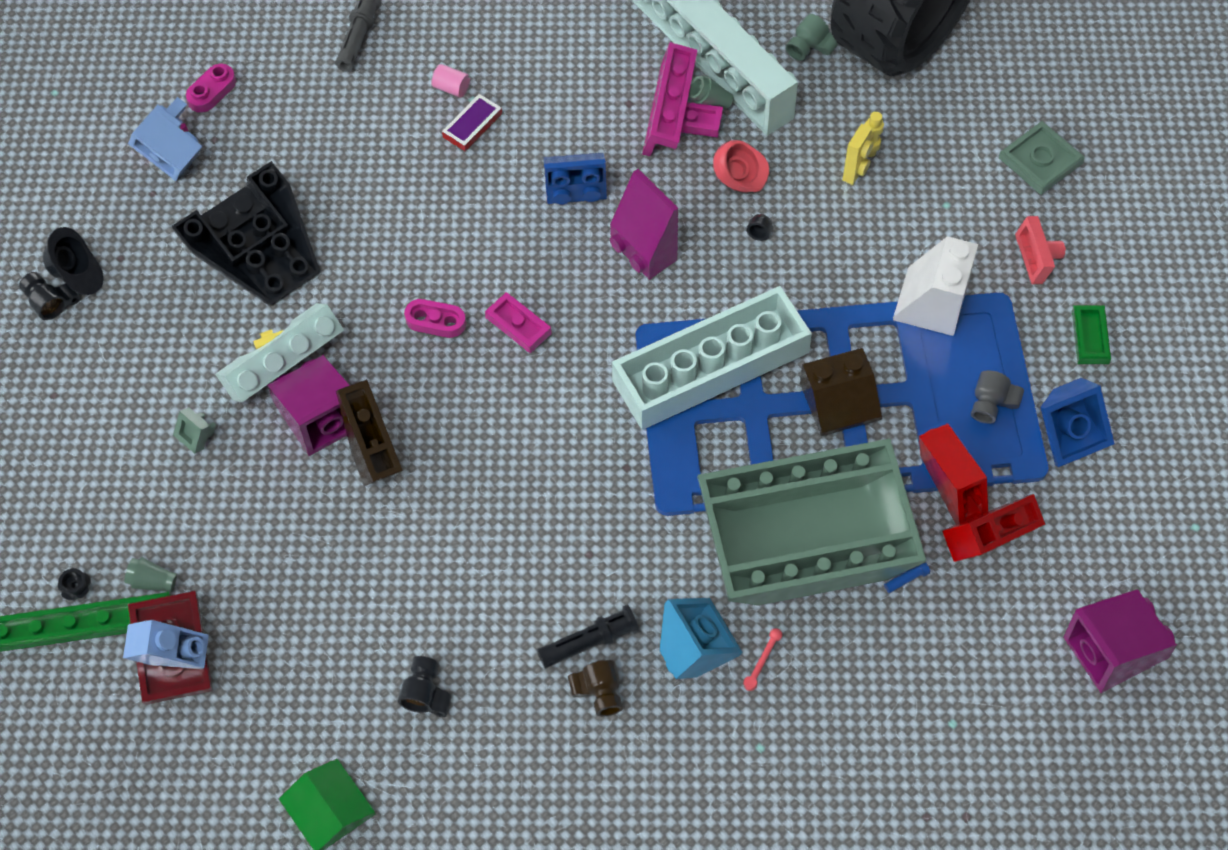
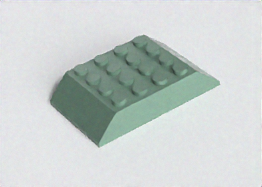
[697,439,926,606]

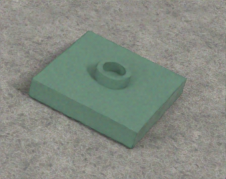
[999,121,1085,195]

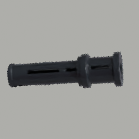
[536,604,640,669]

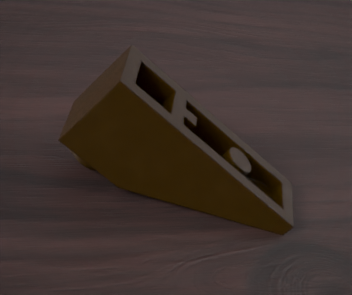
[336,379,403,486]

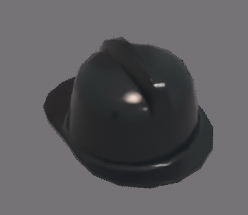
[43,227,104,295]

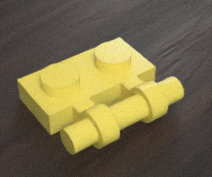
[842,111,884,185]

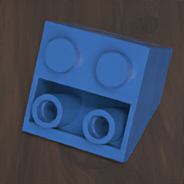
[543,152,607,204]

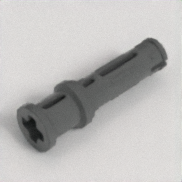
[335,0,382,72]

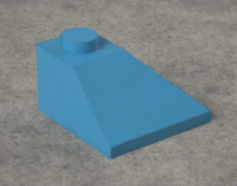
[659,598,743,679]

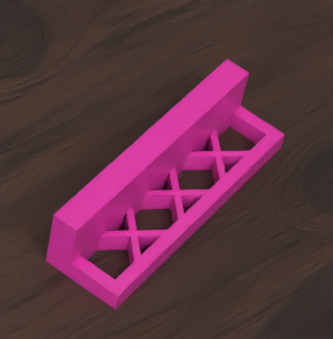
[642,42,698,156]

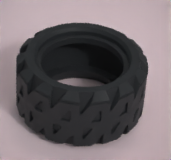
[831,0,970,77]

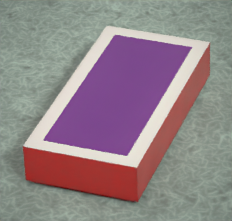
[442,94,502,152]

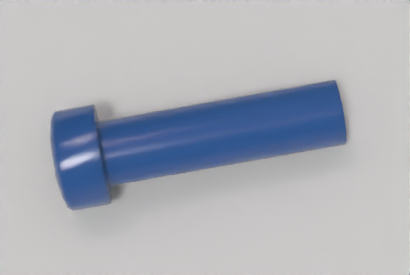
[884,562,930,593]

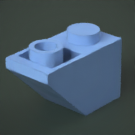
[123,620,209,669]

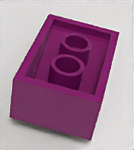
[610,169,678,280]

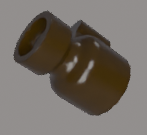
[568,660,623,717]

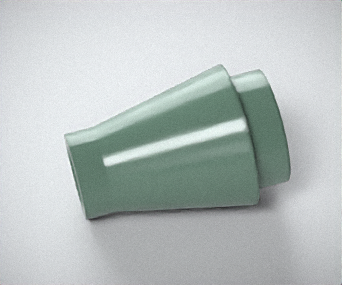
[689,76,733,109]
[124,557,177,593]

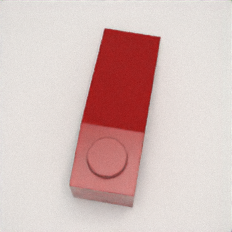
[942,494,1045,562]

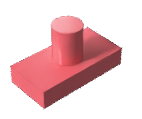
[1015,216,1065,284]

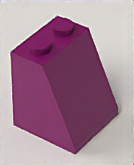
[267,355,350,456]
[1063,589,1177,693]

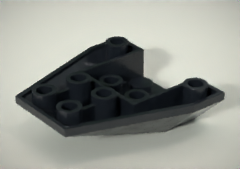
[171,161,320,307]

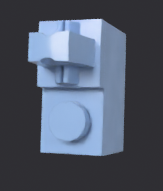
[128,97,202,181]

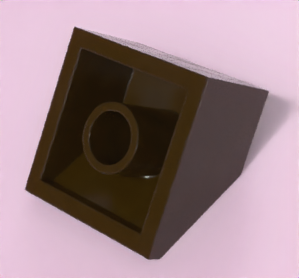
[800,348,882,436]

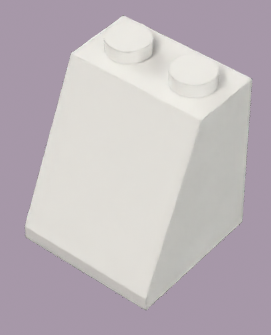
[893,236,978,336]

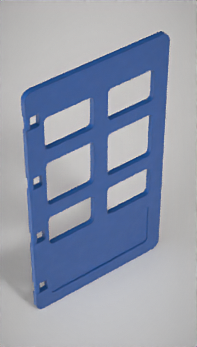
[635,292,1049,516]

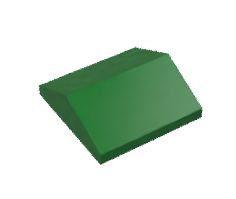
[278,759,376,850]

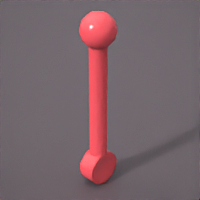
[743,628,783,691]

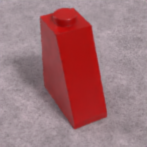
[919,423,988,524]

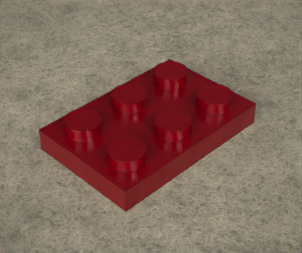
[128,591,213,705]

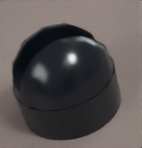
[746,214,772,241]

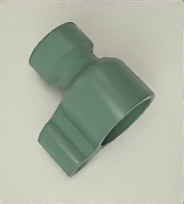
[785,14,838,61]

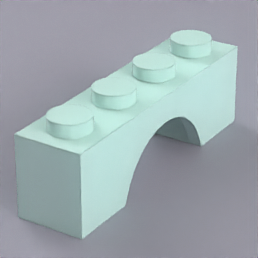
[215,303,344,402]

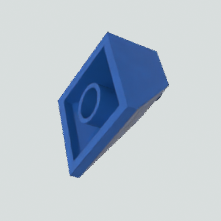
[1040,378,1115,467]

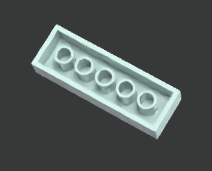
[612,286,812,430]

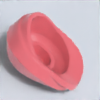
[713,140,769,193]

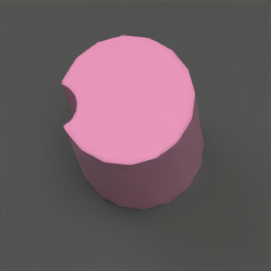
[431,64,470,98]

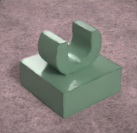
[173,407,216,454]

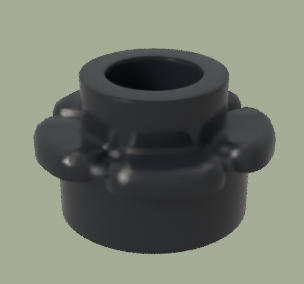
[58,568,91,600]

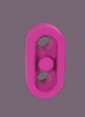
[186,64,236,113]
[404,299,466,338]

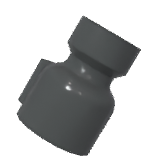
[971,370,1024,424]

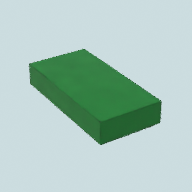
[1072,305,1111,364]

